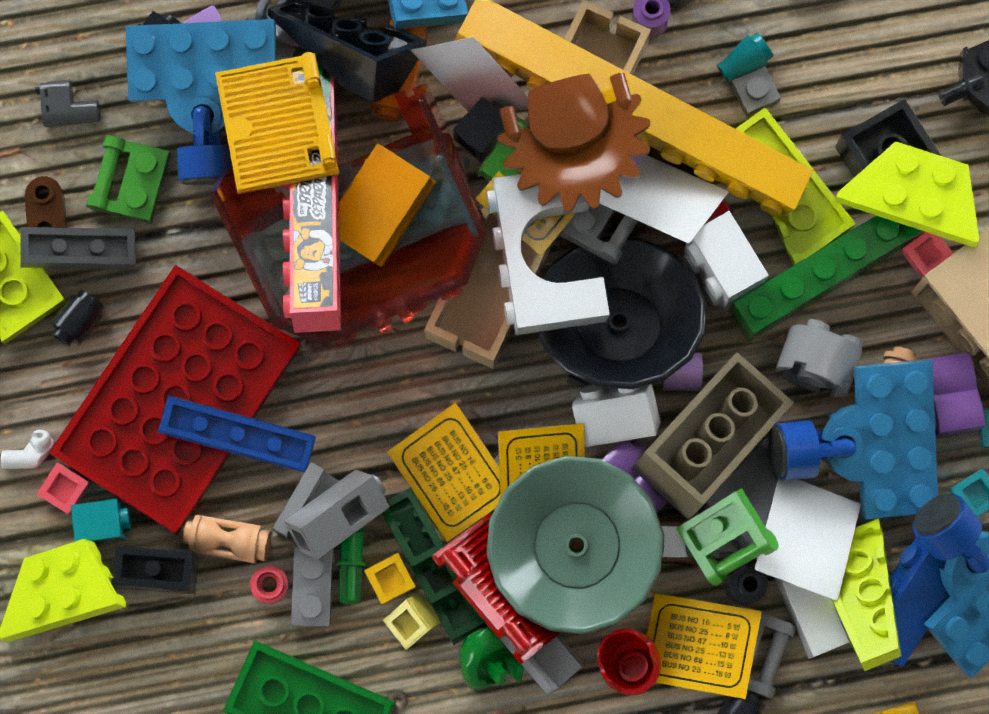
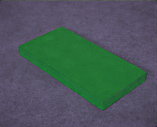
[222,640,396,714]

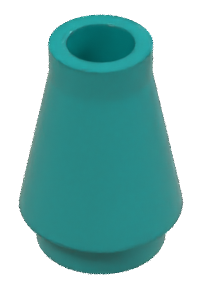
[717,32,774,83]

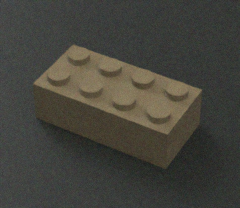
[631,352,794,520]

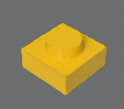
[364,553,416,606]

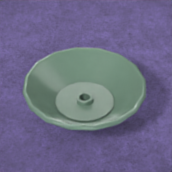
[486,456,664,634]

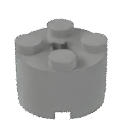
[775,319,864,397]

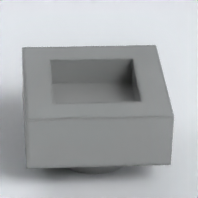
[731,66,781,117]

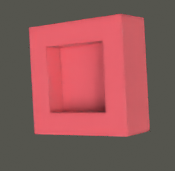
[901,232,954,279]
[36,462,91,516]

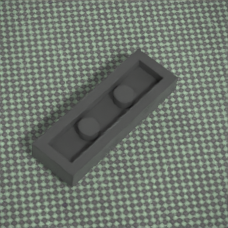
[20,227,136,269]

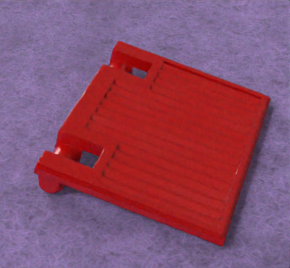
[432,509,561,664]

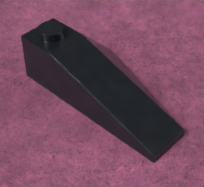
[267,0,427,102]

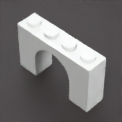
[486,174,610,335]

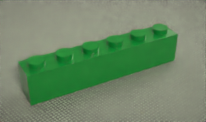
[729,216,925,342]

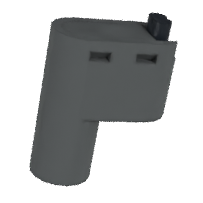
[35,79,101,127]

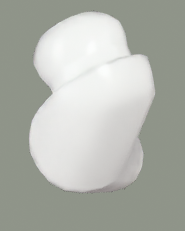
[1,429,54,469]

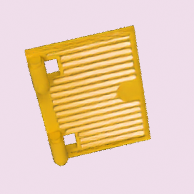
[215,52,339,194]

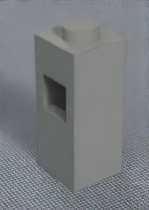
[284,469,390,560]

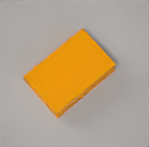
[339,143,437,267]

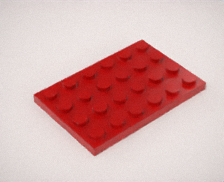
[49,265,302,535]

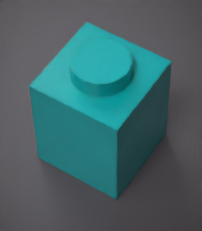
[71,499,132,545]

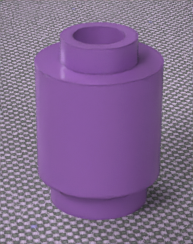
[632,0,670,39]

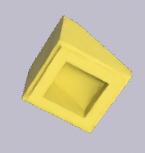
[383,592,441,650]

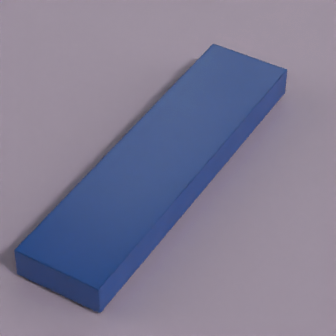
[158,395,316,473]

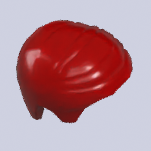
[597,628,661,695]

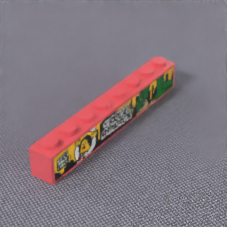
[283,62,341,333]

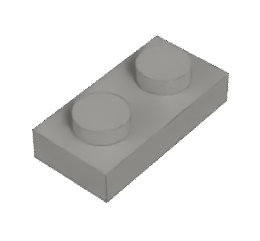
[291,548,334,626]

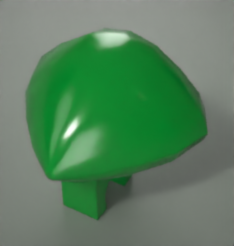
[459,628,524,691]

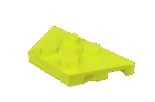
[836,141,979,248]
[0,539,126,643]

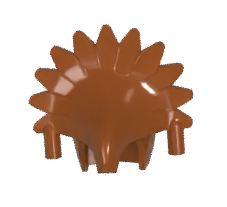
[498,73,650,212]

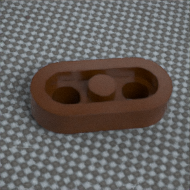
[25,176,67,228]

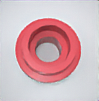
[250,565,289,604]

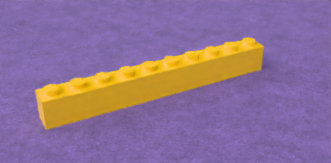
[455,0,814,217]

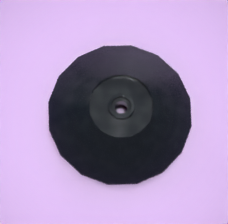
[538,236,707,389]

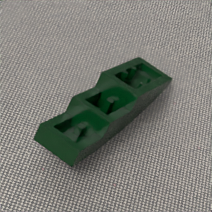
[382,487,487,645]

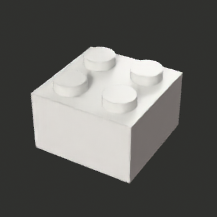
[683,211,769,313]

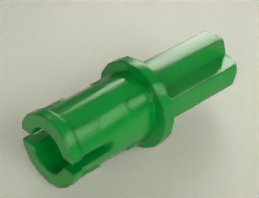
[336,528,366,605]

